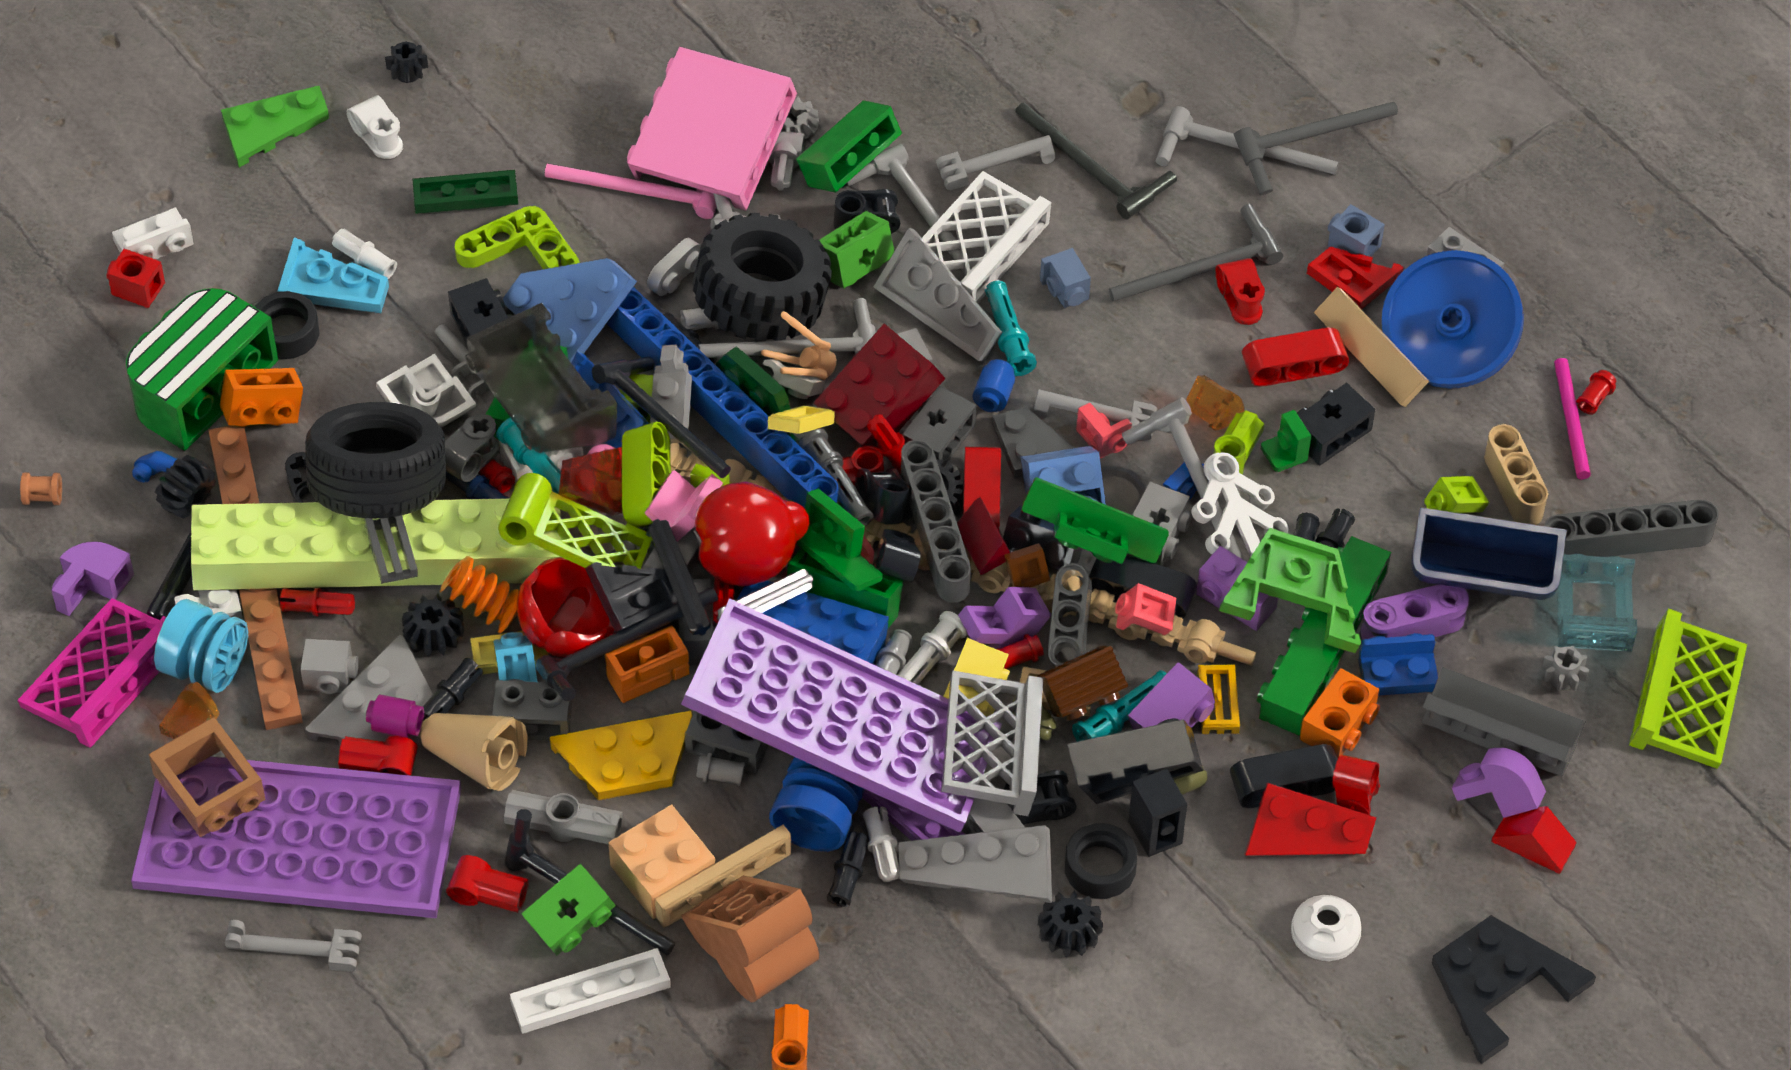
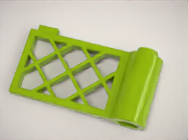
[498,473,652,569]

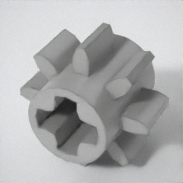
[1542,646,1589,691]

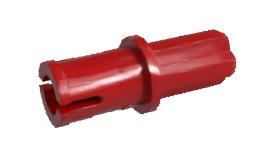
[867,414,905,474]
[280,587,355,617]

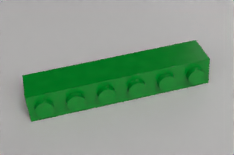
[1256,536,1391,736]

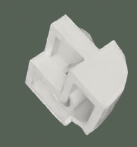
[376,354,476,427]

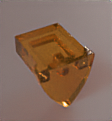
[1186,375,1245,431]
[159,682,220,739]

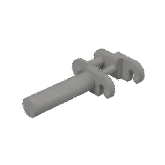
[435,324,506,398]

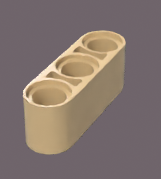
[1484,424,1548,525]

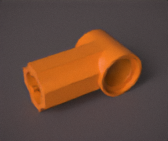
[771,1004,809,1070]

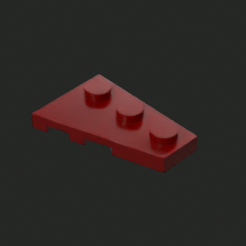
[1244,783,1377,856]

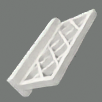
[922,171,1051,303]

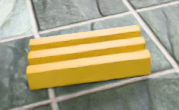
[1197,665,1240,734]

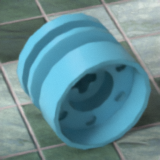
[154,599,248,693]

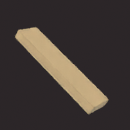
[1314,287,1429,407]
[655,824,791,928]

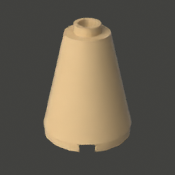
[419,713,528,791]

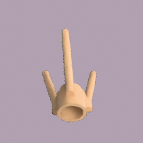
[761,312,837,380]

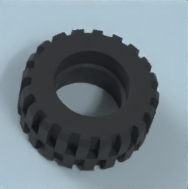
[693,213,832,342]

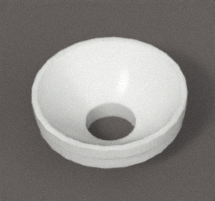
[1291,895,1361,961]

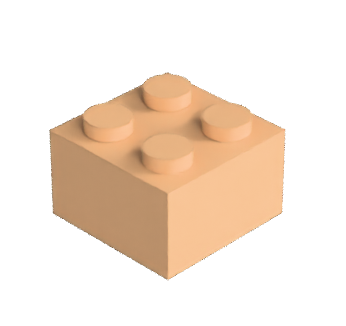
[608,804,715,919]

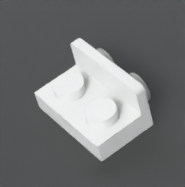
[112,207,194,259]

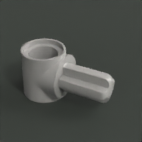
[768,132,805,191]

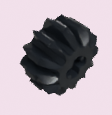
[155,455,216,519]
[402,593,465,657]
[1037,890,1103,958]

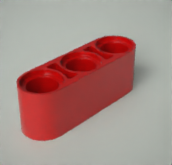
[1242,327,1349,386]
[963,447,1001,530]

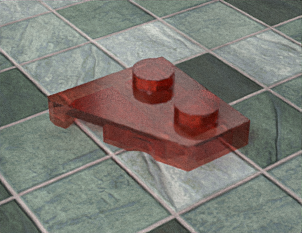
[559,447,622,516]

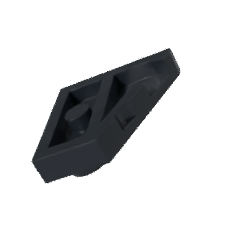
[585,562,678,632]

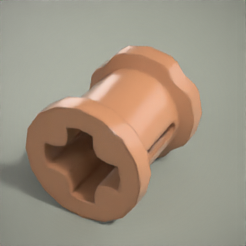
[20,472,62,505]

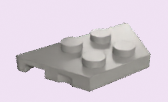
[305,635,433,745]

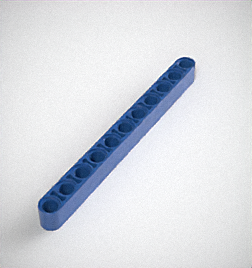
[606,287,838,508]

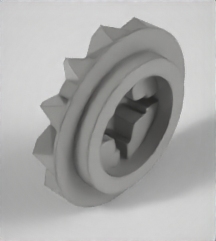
[781,96,819,139]

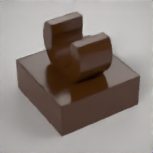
[1004,543,1051,587]

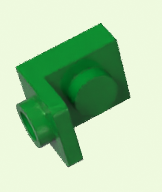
[1260,410,1311,472]

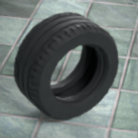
[305,402,446,518]

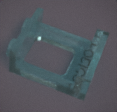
[1557,554,1637,652]

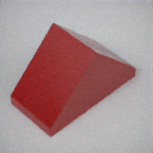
[1491,806,1577,874]

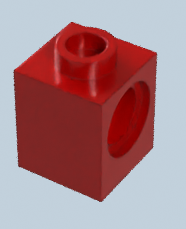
[106,248,165,308]

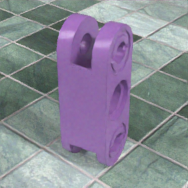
[1360,584,1469,641]

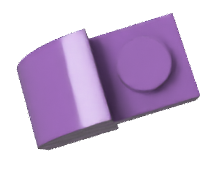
[51,542,134,616]
[958,587,1051,649]
[1452,748,1546,818]

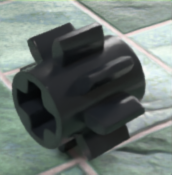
[385,41,428,83]

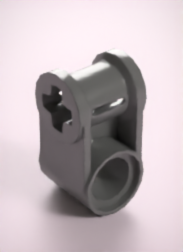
[445,414,500,482]

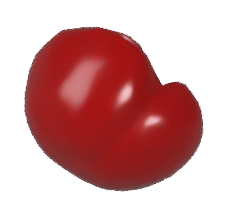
[695,482,809,586]
[517,557,614,658]

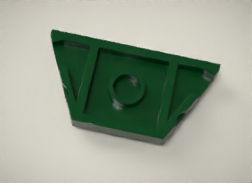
[715,346,800,444]

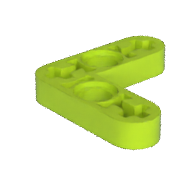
[455,206,580,269]

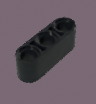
[1089,555,1197,619]
[1230,744,1338,808]

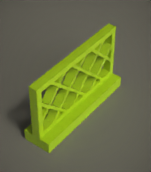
[1629,608,1747,769]

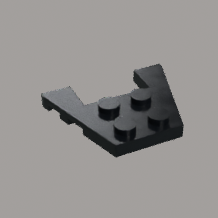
[1432,915,1596,1064]

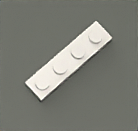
[510,948,671,1034]

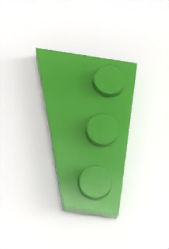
[221,86,329,168]

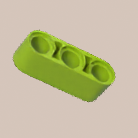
[622,422,671,528]

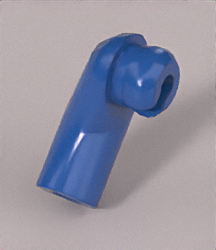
[132,451,177,483]

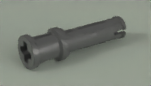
[798,429,874,526]

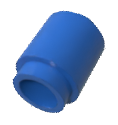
[972,359,1015,412]

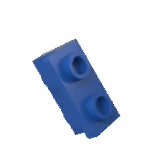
[1358,633,1438,696]

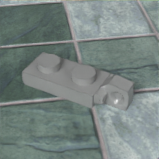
[650,344,692,444]

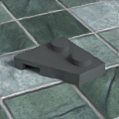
[992,407,1075,479]

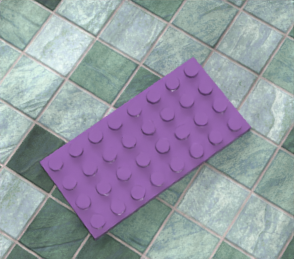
[681,598,1002,832]
[131,756,461,918]

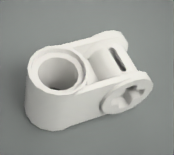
[347,95,403,159]

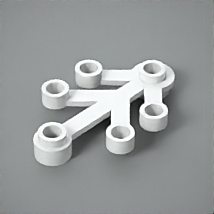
[1191,452,1289,557]

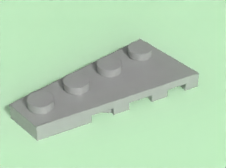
[899,825,1052,903]

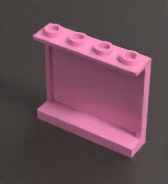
[627,47,797,211]

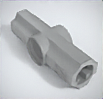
[504,790,623,844]

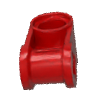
[1215,258,1265,325]
[1333,755,1380,815]

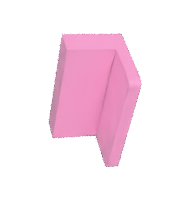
[645,471,723,542]

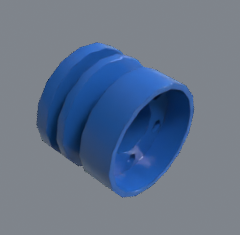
[769,757,865,852]

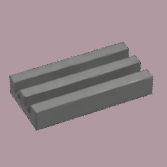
[365,515,418,584]

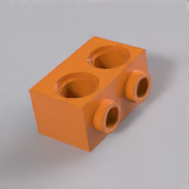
[1300,668,1380,759]

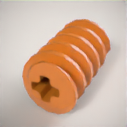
[440,556,519,634]

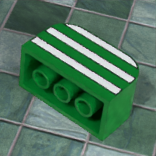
[126,288,278,451]

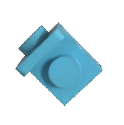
[493,632,537,682]

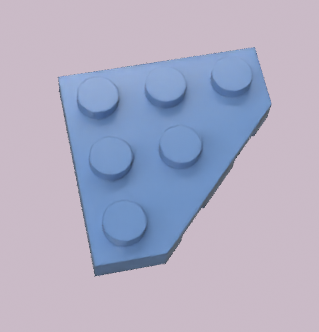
[503,258,637,363]

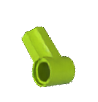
[1213,410,1264,475]

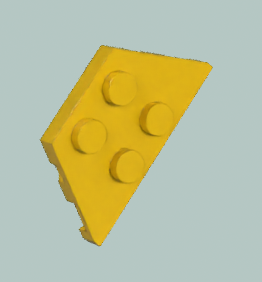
[550,710,692,800]

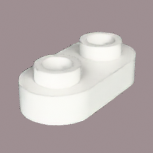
[647,238,701,296]

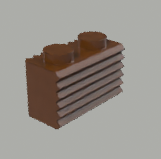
[1037,646,1128,721]

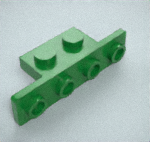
[1022,477,1169,564]
[788,489,883,591]

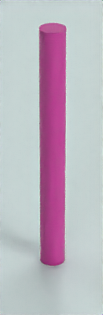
[1554,358,1591,480]

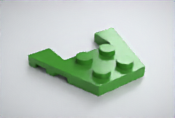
[1219,528,1361,653]

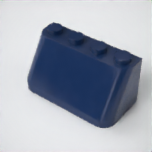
[1411,507,1567,600]

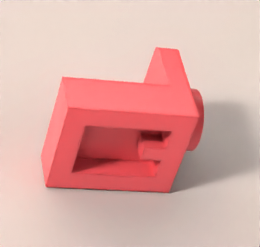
[1076,403,1132,459]
[1115,583,1176,635]

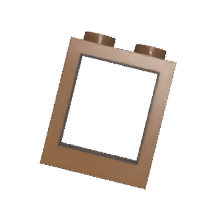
[149,717,266,837]

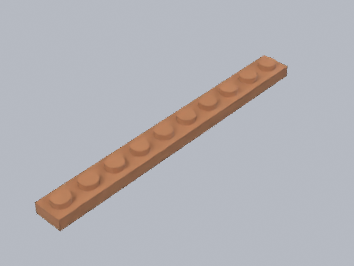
[208,425,303,730]

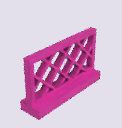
[17,598,166,748]

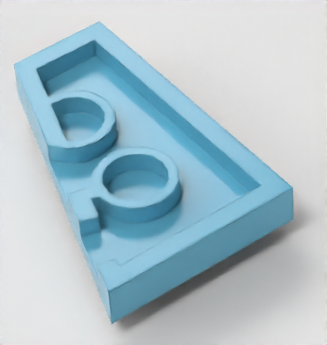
[277,237,389,313]

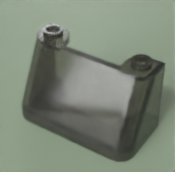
[465,303,617,453]

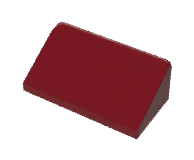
[957,497,1010,575]

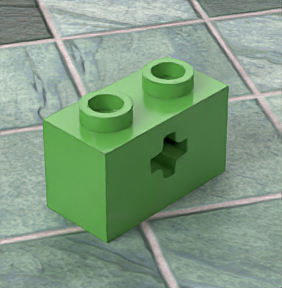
[819,211,894,288]
[521,863,616,956]

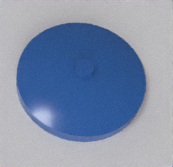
[1382,250,1524,389]

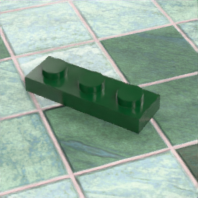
[412,170,518,214]

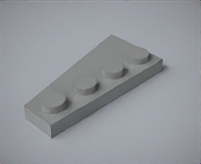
[873,228,1002,362]

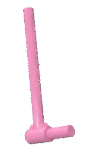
[545,164,717,219]

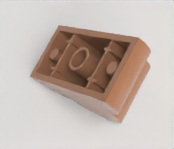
[681,875,819,1002]

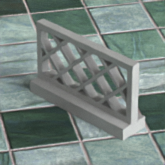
[941,670,1043,816]

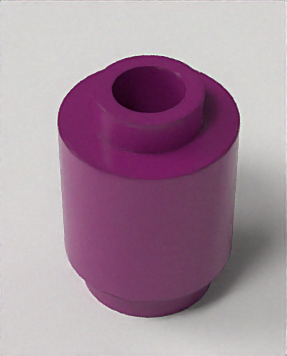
[366,694,424,738]

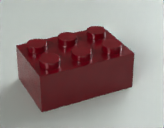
[813,323,946,448]

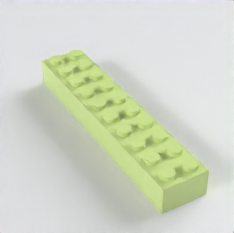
[191,499,562,590]

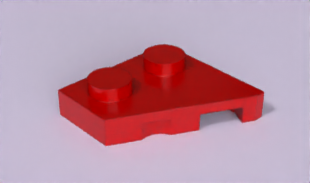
[1306,246,1404,310]

